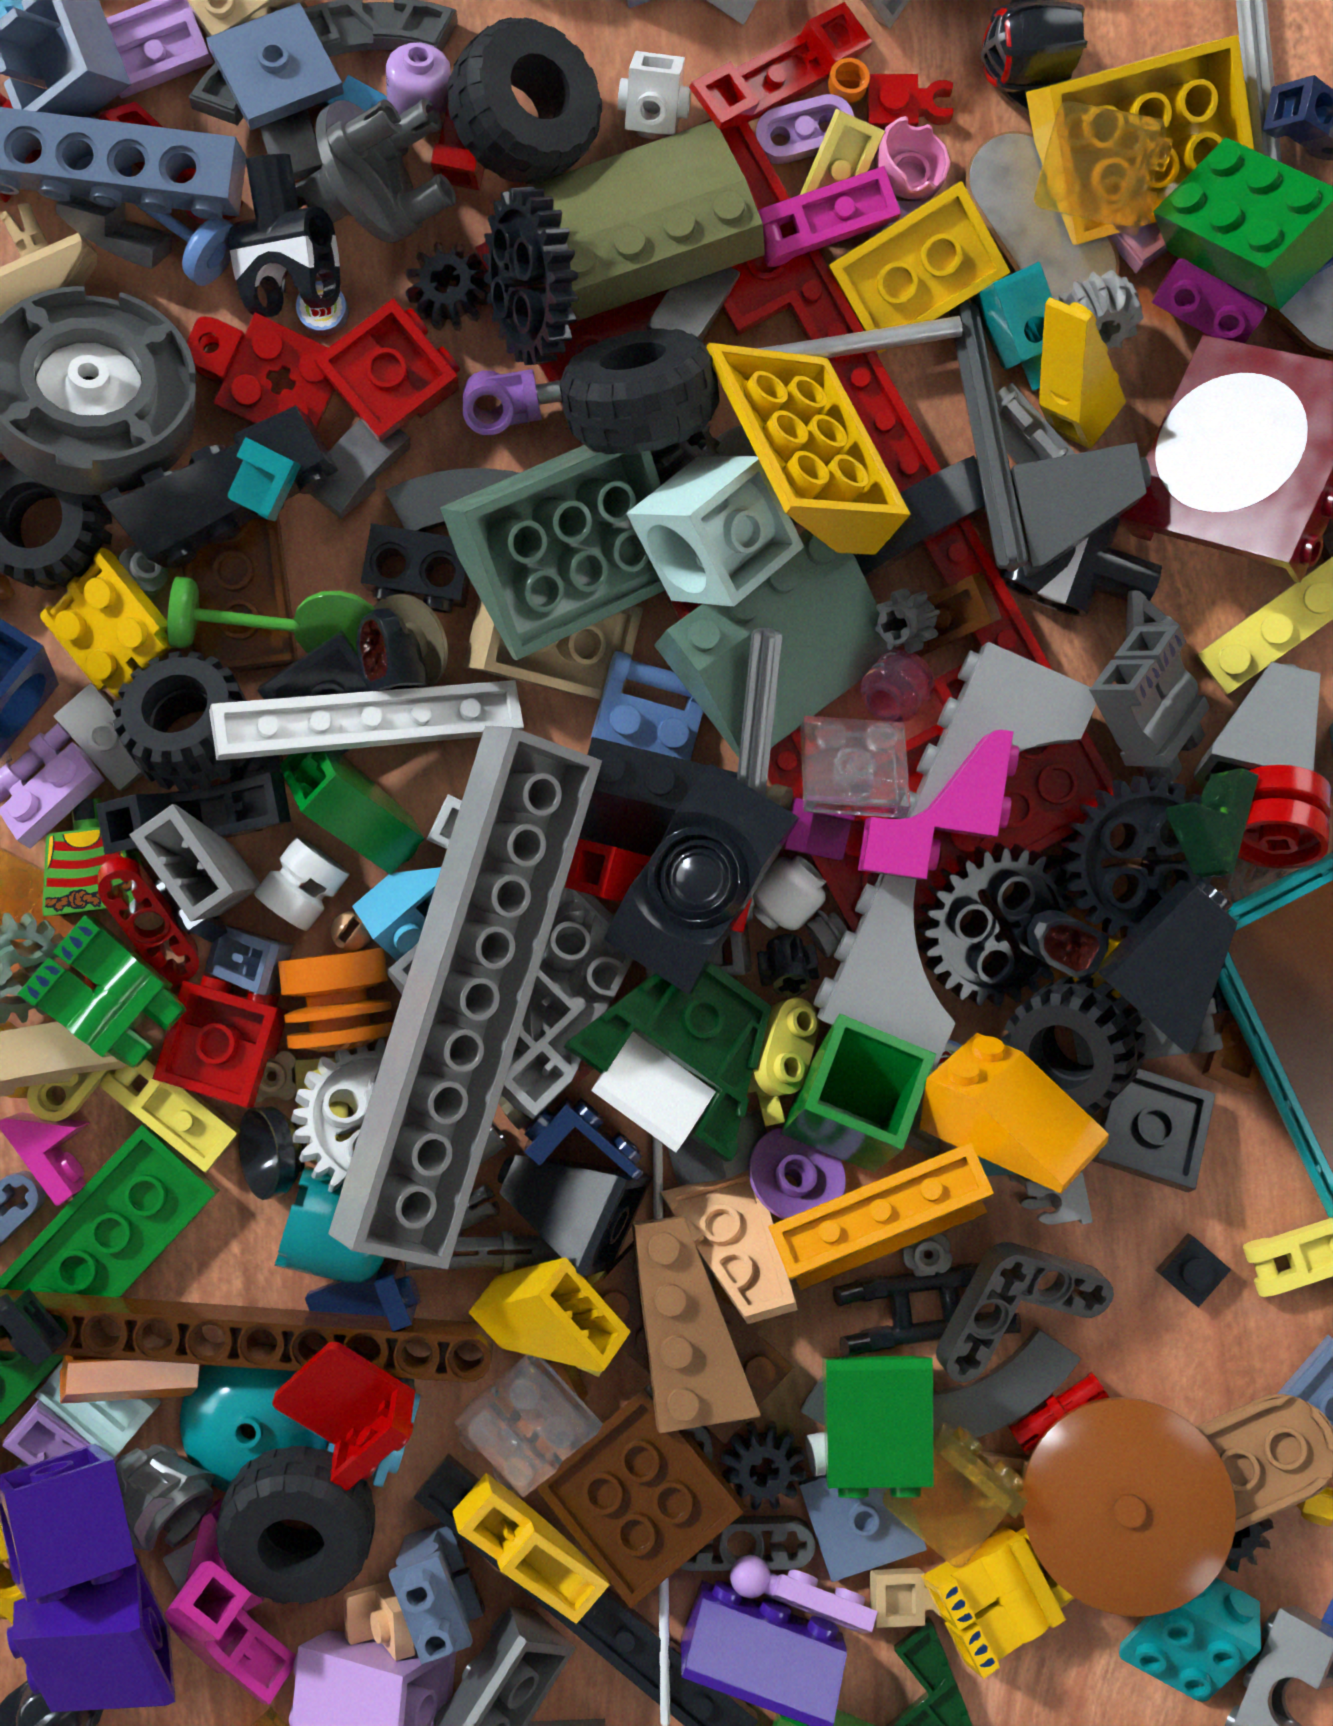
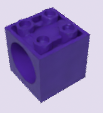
[0,1444,136,1604]

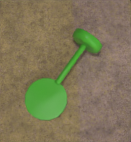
[167,576,375,653]

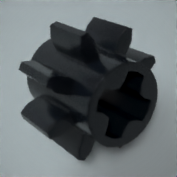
[757,934,820,997]

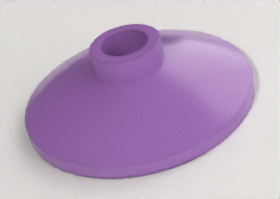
[748,1127,846,1219]

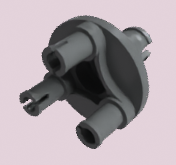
[295,98,457,243]

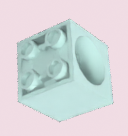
[626,456,804,607]

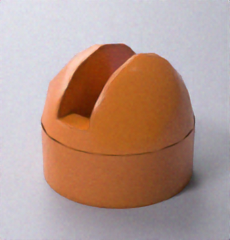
[828,58,870,105]

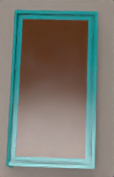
[1217,852,1333,1217]

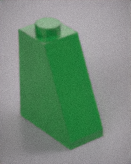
[279,750,425,875]

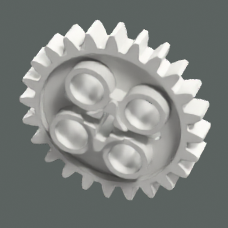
[291,1038,386,1193]

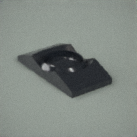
[604,764,800,995]

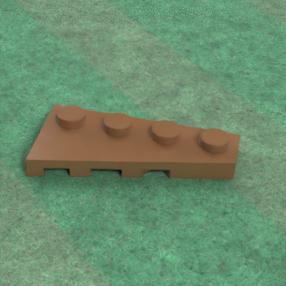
[631,1215,761,1433]

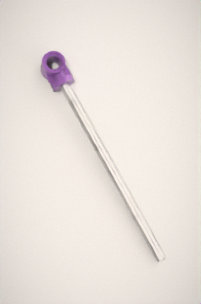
[463,316,962,435]

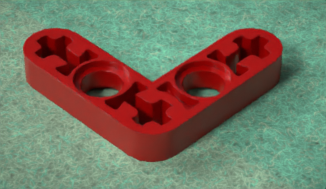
[84,857,199,990]

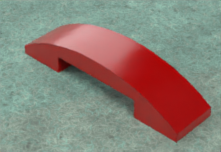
[689,1,873,129]

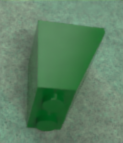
[780,1013,936,1173]
[822,1356,934,1498]

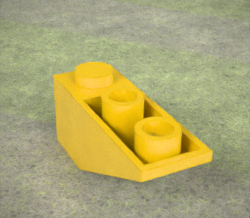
[1039,297,1126,449]

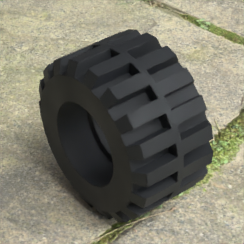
[0,459,113,590]
[113,651,247,792]
[1002,976,1146,1115]

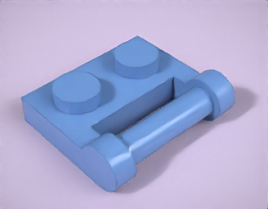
[591,650,703,761]

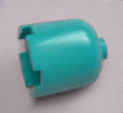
[274,1166,395,1284]

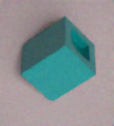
[228,437,301,521]

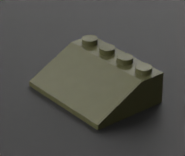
[527,121,765,322]

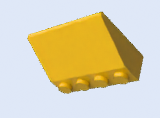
[1026,34,1254,245]
[706,342,911,555]

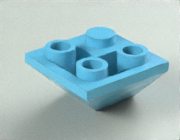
[352,867,441,961]

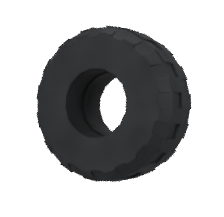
[447,17,602,185]
[559,328,720,455]
[216,1446,375,1605]

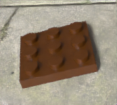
[534,1385,748,1609]

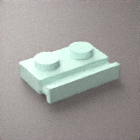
[35,1362,161,1459]

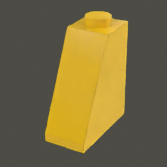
[469,1257,631,1372]

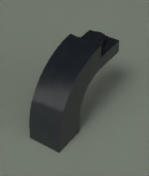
[853,455,986,577]
[96,772,291,855]

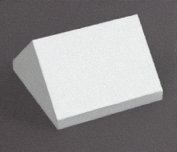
[591,1032,716,1152]

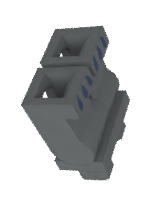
[1090,625,1210,782]

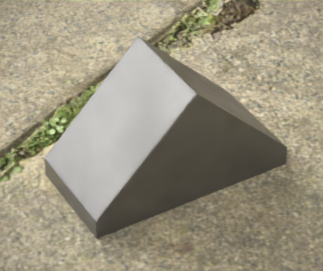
[667,1109,767,1185]

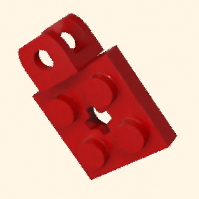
[186,312,335,429]

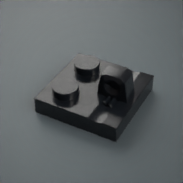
[257,630,369,754]
[1092,1068,1216,1193]

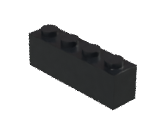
[100,405,338,568]

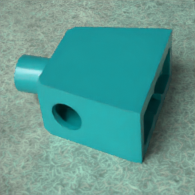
[970,261,1053,391]

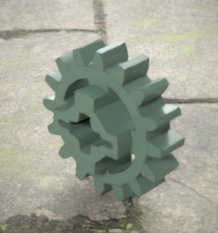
[0,913,64,1023]

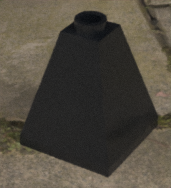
[497,1154,653,1277]

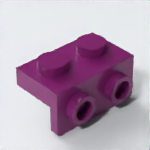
[1151,258,1267,343]

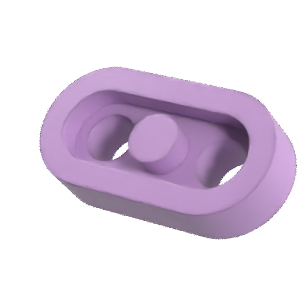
[755,94,854,164]

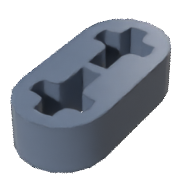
[0,1171,46,1246]

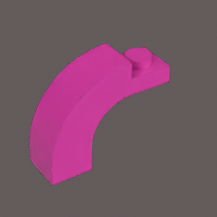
[165,1561,296,1704]

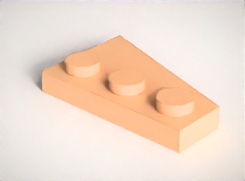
[660,1170,798,1324]

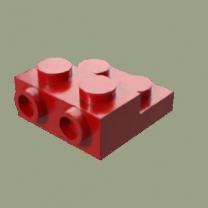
[314,298,460,443]
[152,975,289,1108]

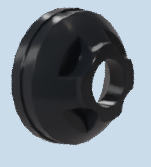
[238,1106,307,1200]

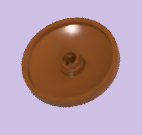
[1022,1397,1236,1617]

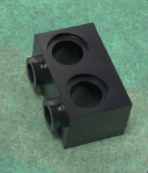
[361,523,471,613]

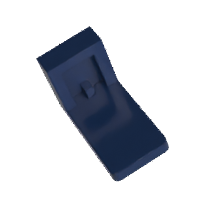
[305,1259,420,1340]

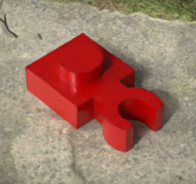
[867,74,953,130]

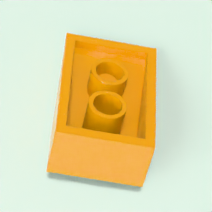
[919,1033,1109,1194]

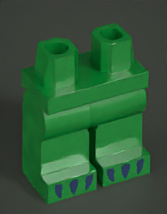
[17,915,187,1068]

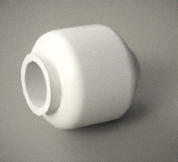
[752,855,826,931]

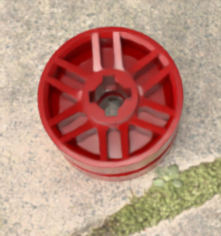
[1229,765,1332,869]

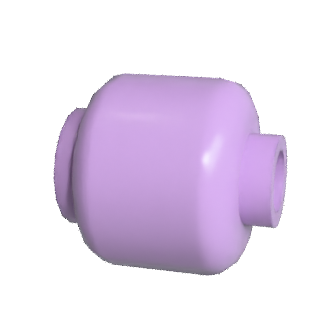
[386,43,451,116]

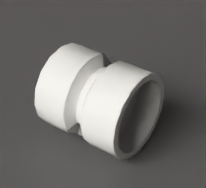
[254,836,350,931]

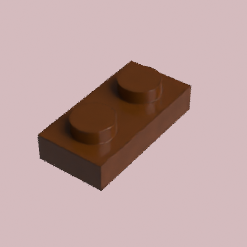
[910,572,1002,660]

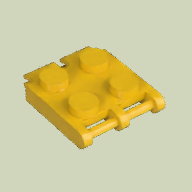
[40,548,172,698]

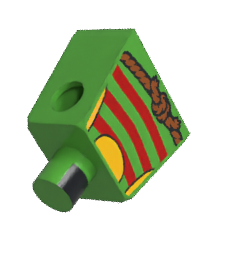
[42,798,144,916]

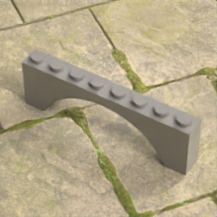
[814,642,1096,1071]

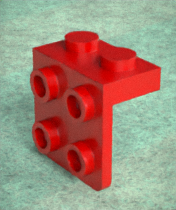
[272,1342,416,1492]

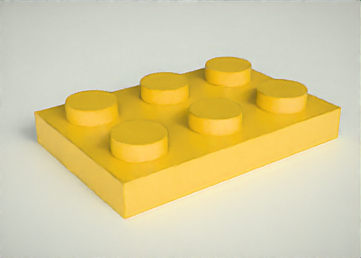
[828,181,1011,354]

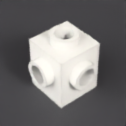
[618,51,691,139]

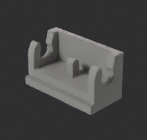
[1009,1171,1093,1225]

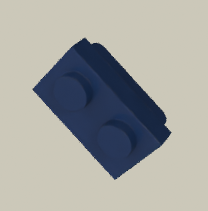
[524,1097,644,1181]

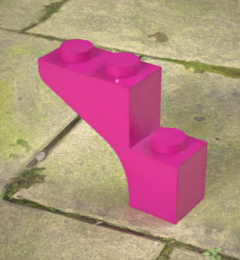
[858,729,1019,880]

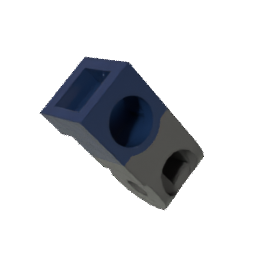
[1263,75,1333,161]

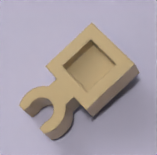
[870,1568,941,1628]

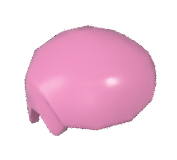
[874,116,950,200]

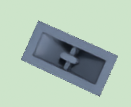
[205,925,294,995]

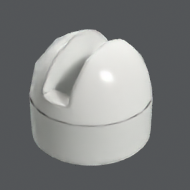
[805,1432,826,1476]

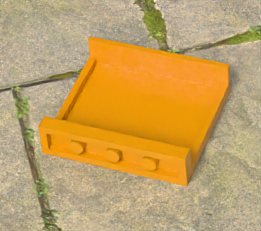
[768,1142,994,1290]

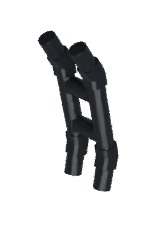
[833,1263,1021,1357]

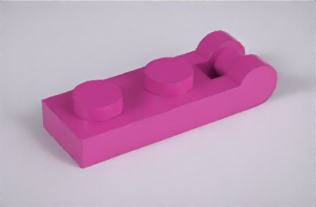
[758,166,901,267]

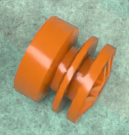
[278,948,393,1052]

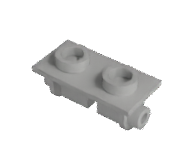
[996,383,1076,465]

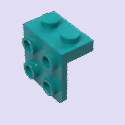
[1119,1578,1261,1702]

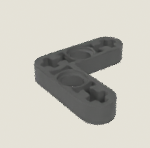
[936,1242,1114,1382]
[680,1426,815,1571]

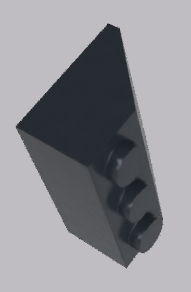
[579,737,737,857]

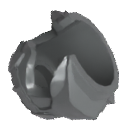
[115,1443,215,1552]

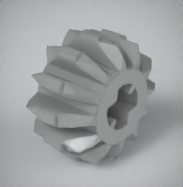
[1058,270,1144,349]

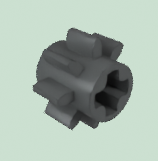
[875,588,940,654]

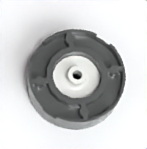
[0,286,196,495]

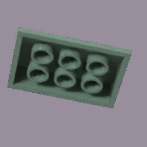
[440,445,665,660]
[654,529,899,758]

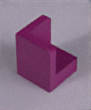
[783,798,856,860]

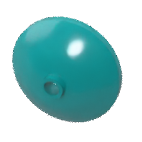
[180,1345,328,1492]

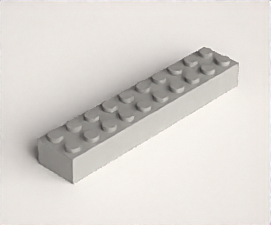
[328,726,602,1270]

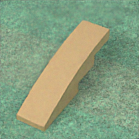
[0,1022,126,1096]

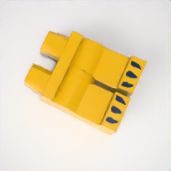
[921,1526,1075,1679]

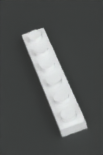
[209,680,524,760]

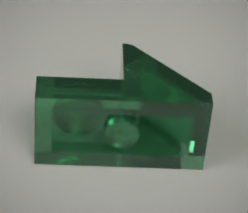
[1165,768,1259,878]

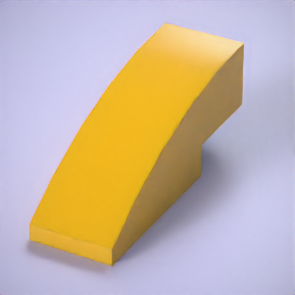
[452,1473,610,1624]

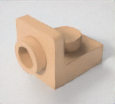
[343,1580,415,1661]

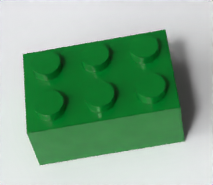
[1153,137,1333,310]

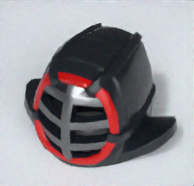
[981,0,1088,115]

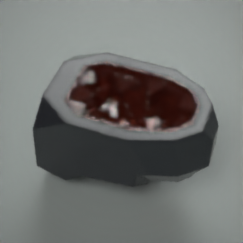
[356,608,428,691]
[1026,910,1109,982]

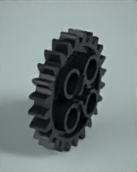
[483,187,579,365]
[1059,776,1228,939]
[916,842,1074,1007]

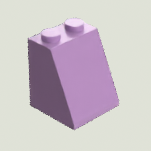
[289,1630,456,1726]

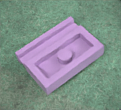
[106,0,214,99]

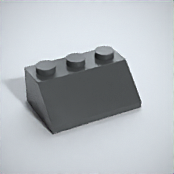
[434,1606,576,1726]

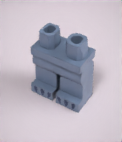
[389,1522,485,1665]

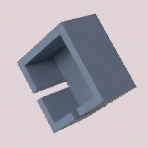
[0,0,131,117]

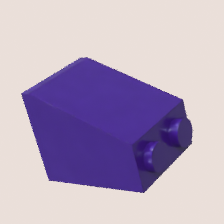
[7,1554,176,1712]

